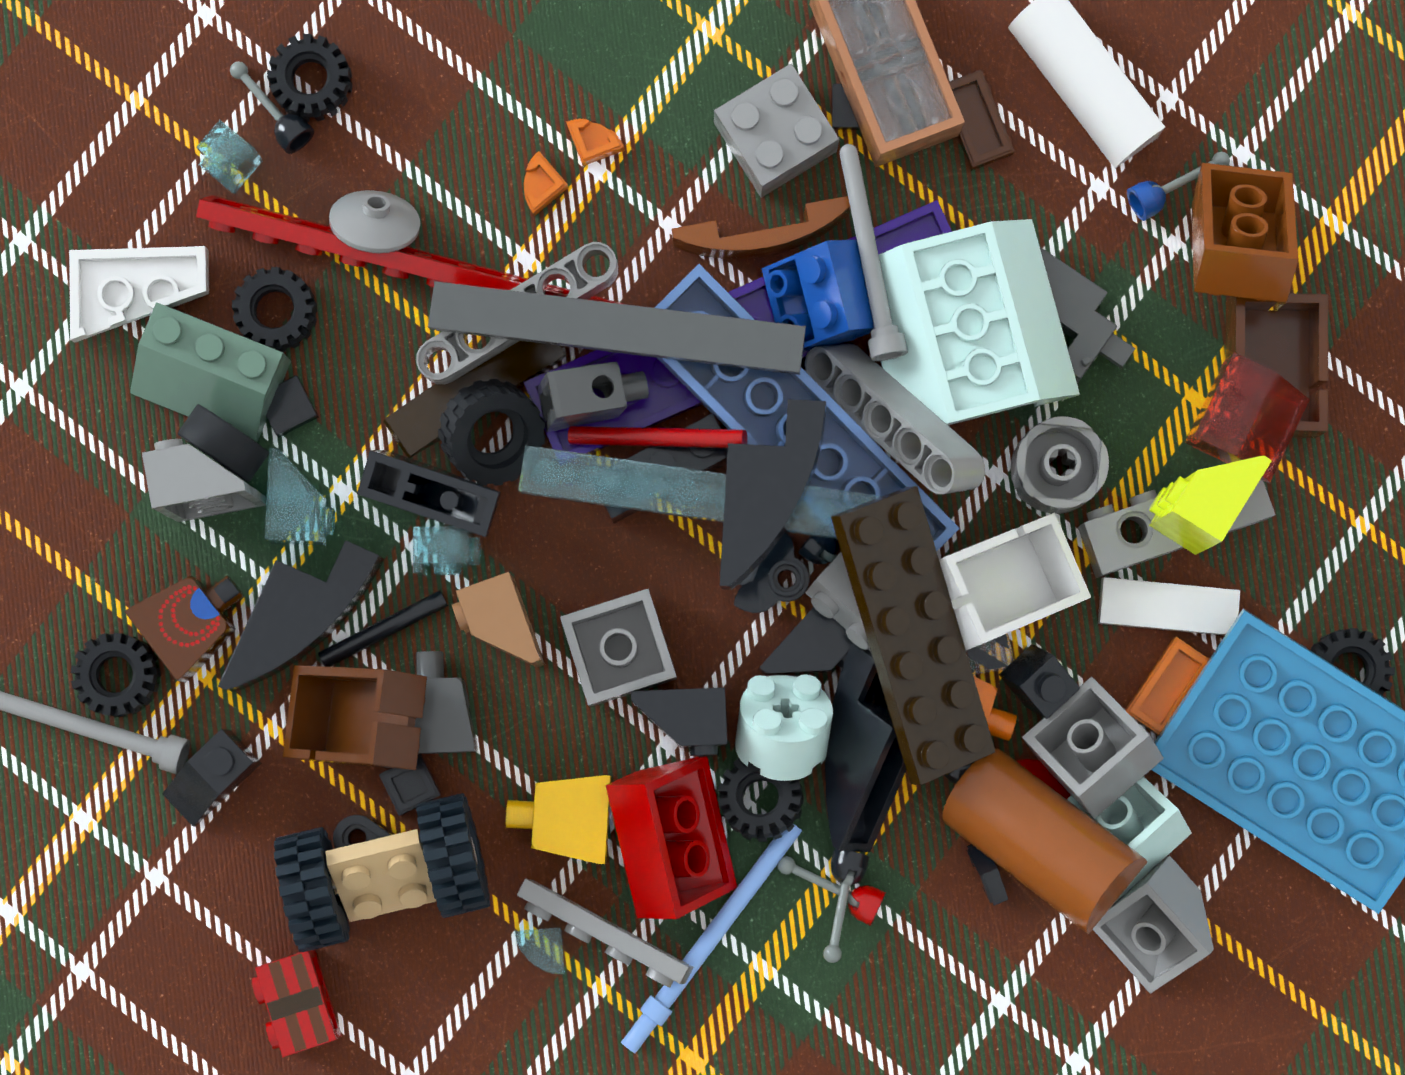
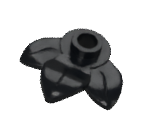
[734,532,809,613]

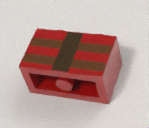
[252,949,342,1058]

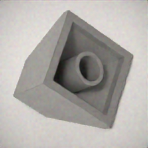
[1093,855,1214,994]

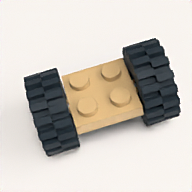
[274,793,490,952]

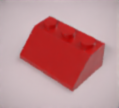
[606,756,737,919]

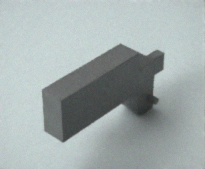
[1039,246,1135,384]

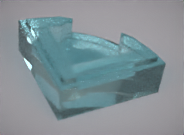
[515,927,565,974]

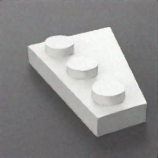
[69,246,209,343]

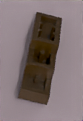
[383,341,566,459]

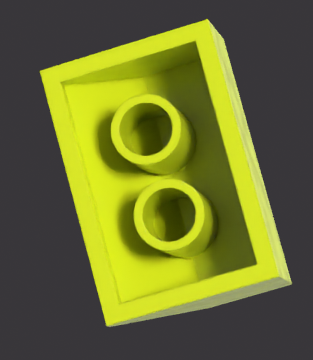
[1149,455,1272,555]

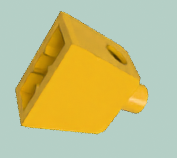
[506,775,612,864]

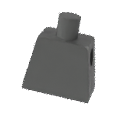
[537,362,649,432]
[415,651,478,754]

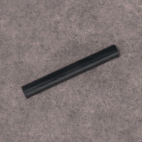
[318,590,448,667]

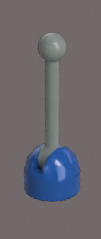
[1127,152,1230,221]

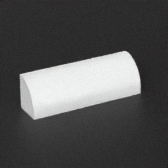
[1008,0,1165,169]

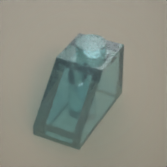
[265,448,335,546]

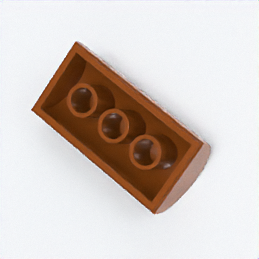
[943,749,1147,934]

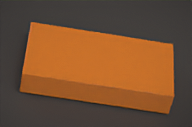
[1125,637,1209,736]

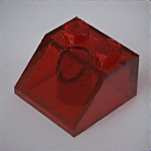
[1185,352,1310,483]

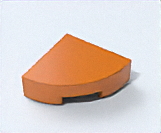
[566,119,625,166]
[523,151,569,216]

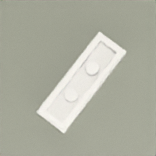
[1098,577,1240,636]

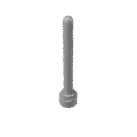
[840,144,908,361]
[0,691,190,775]

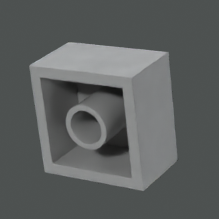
[714,63,839,198]
[560,589,677,707]
[1022,676,1164,819]

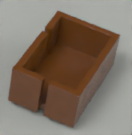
[1225,293,1328,438]
[283,665,427,770]

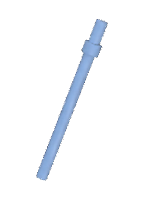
[621,824,802,1054]

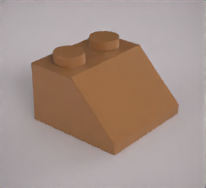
[452,572,545,667]

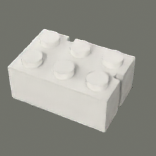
[939,512,1091,650]

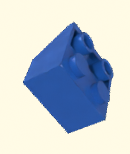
[762,240,875,352]

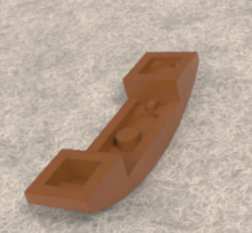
[671,196,851,259]

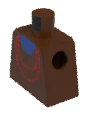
[124,575,244,683]

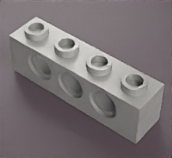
[1078,460,1276,578]

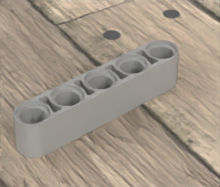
[416,242,618,385]
[805,343,985,494]

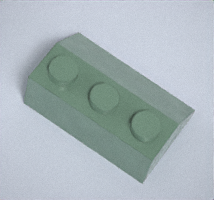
[130,302,291,442]

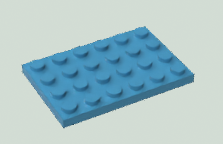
[1151,608,1405,914]

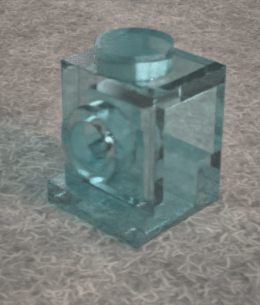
[196,120,263,194]
[413,526,481,576]

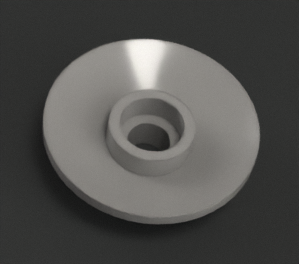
[329,190,420,253]

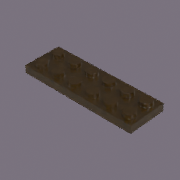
[831,486,996,785]

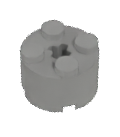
[1010,416,1109,514]

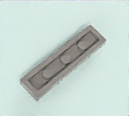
[517,879,694,988]

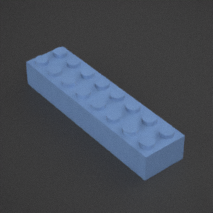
[655,264,960,551]

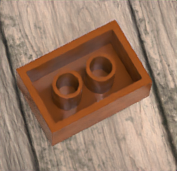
[1192,163,1299,303]

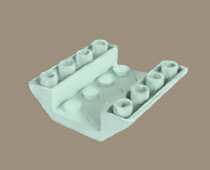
[879,219,1080,425]

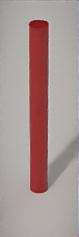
[568,426,747,448]

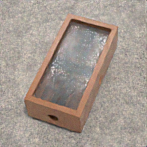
[809,0,965,167]

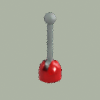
[777,856,886,926]

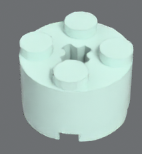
[735,674,833,781]

